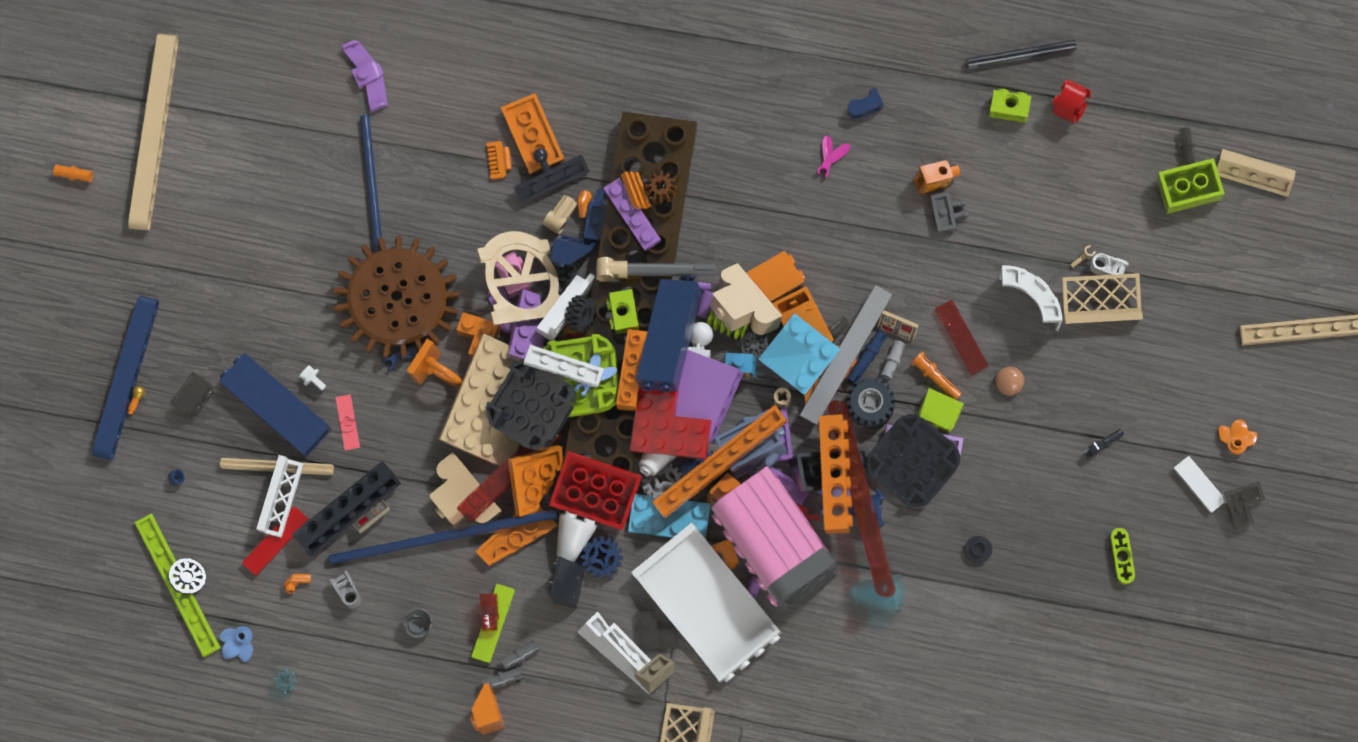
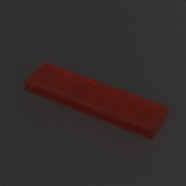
[935,300,989,375]

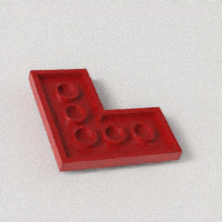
[630,383,712,459]

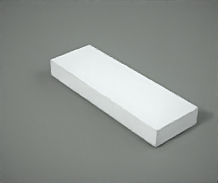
[1173,456,1226,514]

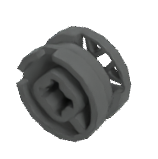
[741,332,768,361]

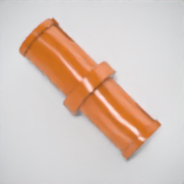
[53,164,93,182]

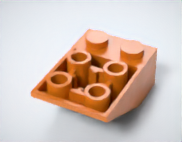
[772,286,834,342]

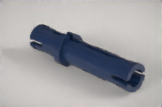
[846,330,887,384]

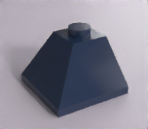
[550,234,597,267]

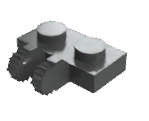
[930,192,969,233]

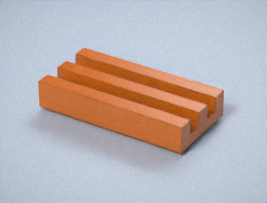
[621,172,651,209]

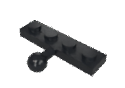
[513,148,590,204]

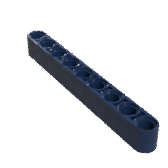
[92,295,159,461]

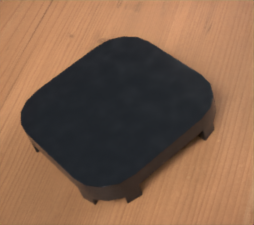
[485,360,576,451]
[867,414,961,507]

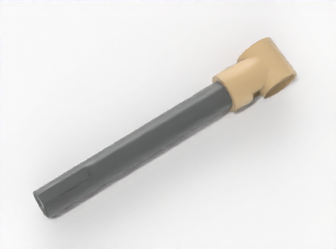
[596,257,716,282]

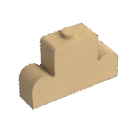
[710,263,782,335]
[430,452,502,527]

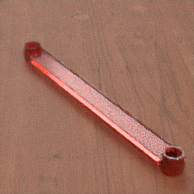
[828,400,896,598]

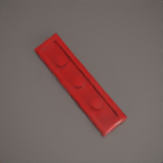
[242,506,309,577]

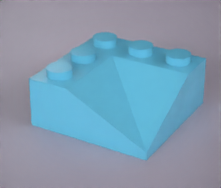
[758,313,840,395]

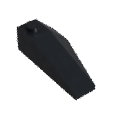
[788,447,869,492]

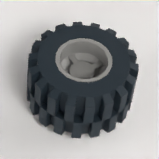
[847,377,895,428]

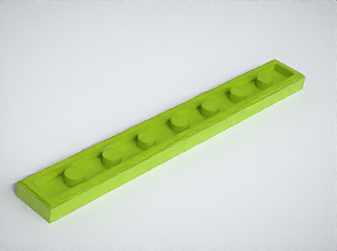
[134,513,221,658]

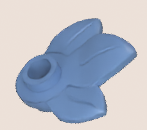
[219,626,253,663]

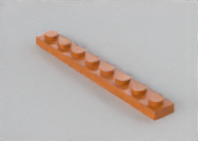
[653,405,788,518]

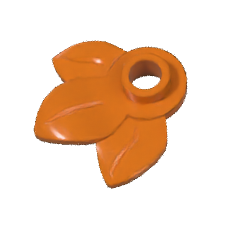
[1218,419,1257,455]

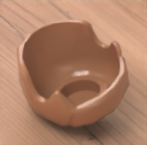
[995,366,1025,396]

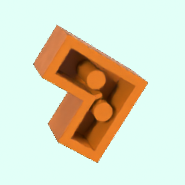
[457,312,501,359]

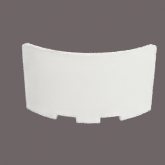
[999,265,1062,331]

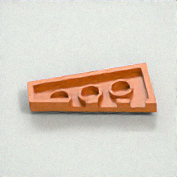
[475,506,559,566]

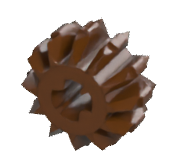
[645,171,677,204]

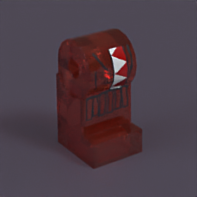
[479,593,499,631]

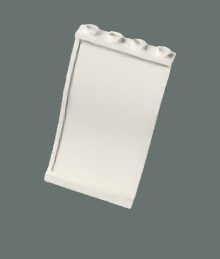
[631,523,782,682]

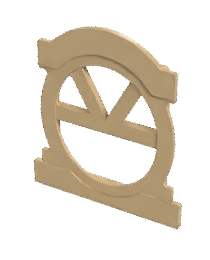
[477,231,561,325]

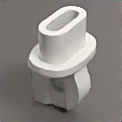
[299,366,326,391]

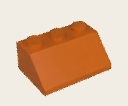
[470,683,505,735]

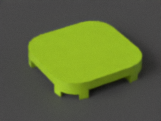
[543,334,619,417]

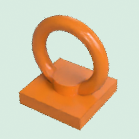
[407,339,462,387]

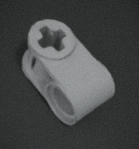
[330,570,362,609]

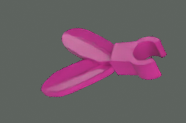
[817,136,850,178]

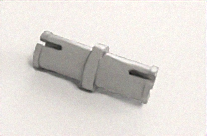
[880,340,906,380]

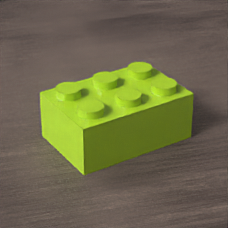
[1156,158,1225,214]

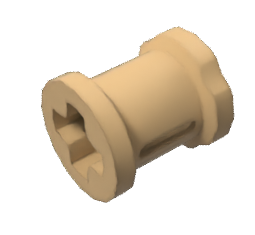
[774,388,791,408]

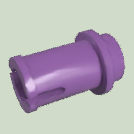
[747,577,761,599]

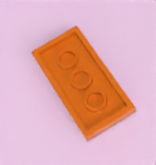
[501,93,565,175]

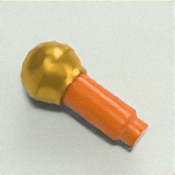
[127,386,145,415]

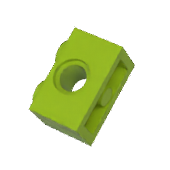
[989,89,1031,123]
[607,289,639,335]

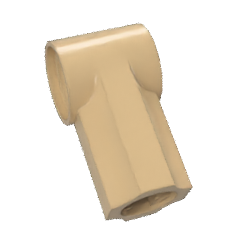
[542,195,578,235]

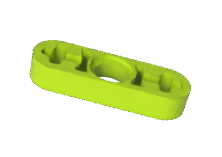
[1110,528,1135,585]

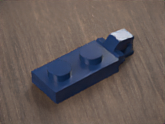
[583,189,607,242]

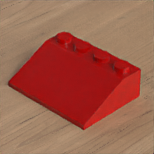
[549,451,642,530]

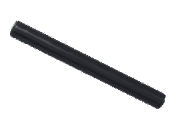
[966,40,1077,69]

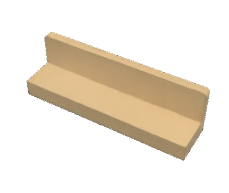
[1217,149,1296,197]

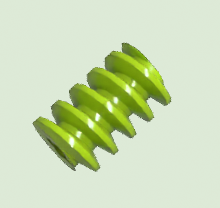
[707,310,749,341]

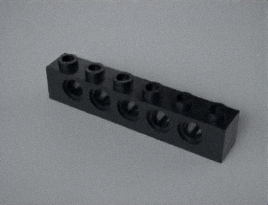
[292,461,401,557]

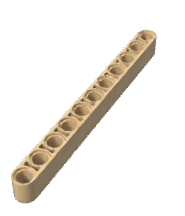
[128,34,178,231]

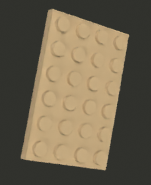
[438,334,520,470]

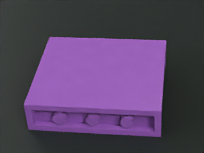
[675,350,743,444]

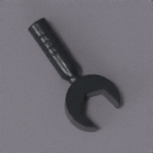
[1084,429,1124,458]

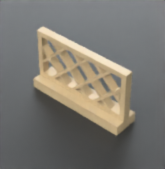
[1062,273,1143,324]
[660,703,715,742]

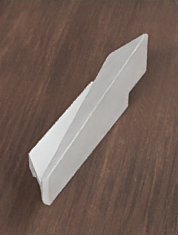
[578,612,651,694]

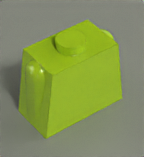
[917,388,964,433]

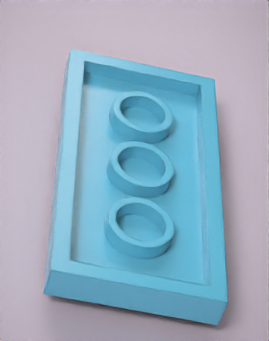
[628,494,710,539]

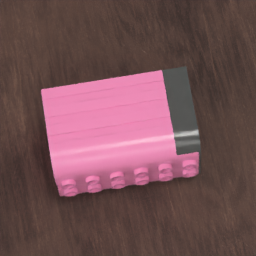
[711,466,842,609]

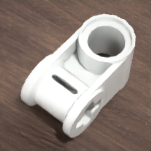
[1090,253,1129,282]

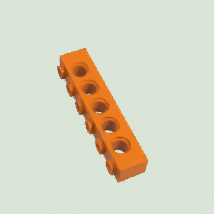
[819,414,853,534]

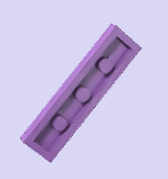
[603,178,661,251]

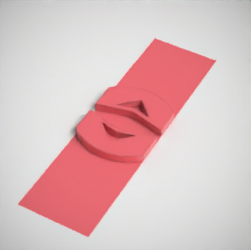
[336,394,360,450]

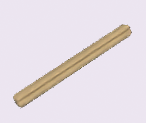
[220,458,334,475]

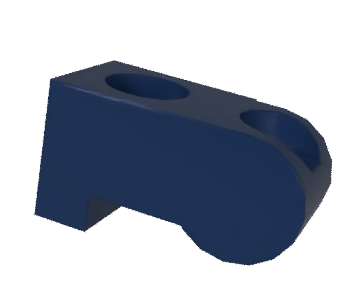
[847,87,883,120]

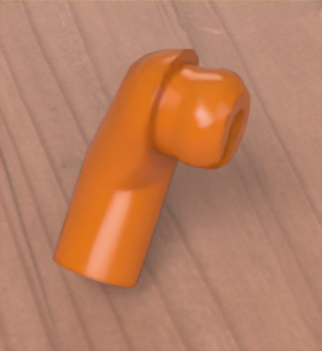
[577,190,592,218]
[284,574,311,594]

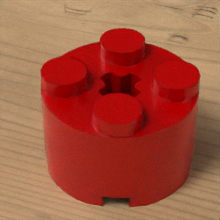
[1052,79,1092,124]

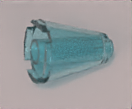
[850,574,904,614]

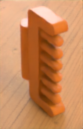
[486,141,512,180]

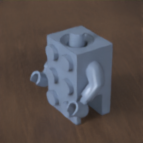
[714,411,788,479]

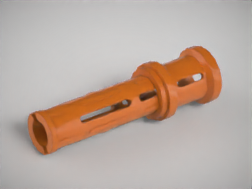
[911,352,962,400]

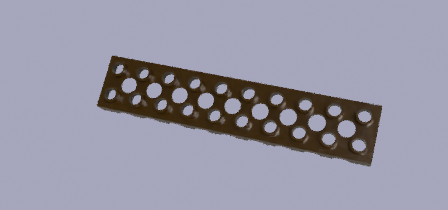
[564,111,698,493]

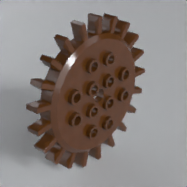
[334,235,460,360]

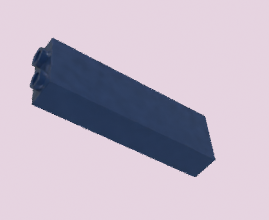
[636,279,702,393]
[219,353,332,458]

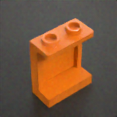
[746,250,806,303]

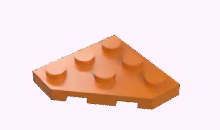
[508,445,563,517]

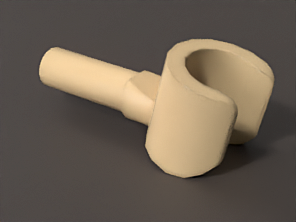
[1070,245,1096,268]

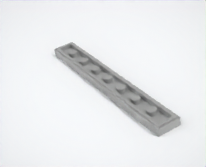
[800,285,892,426]

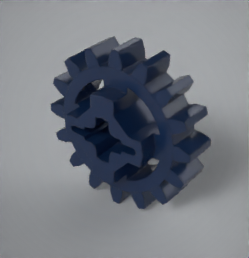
[581,536,623,579]

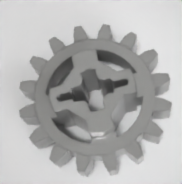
[642,463,683,500]

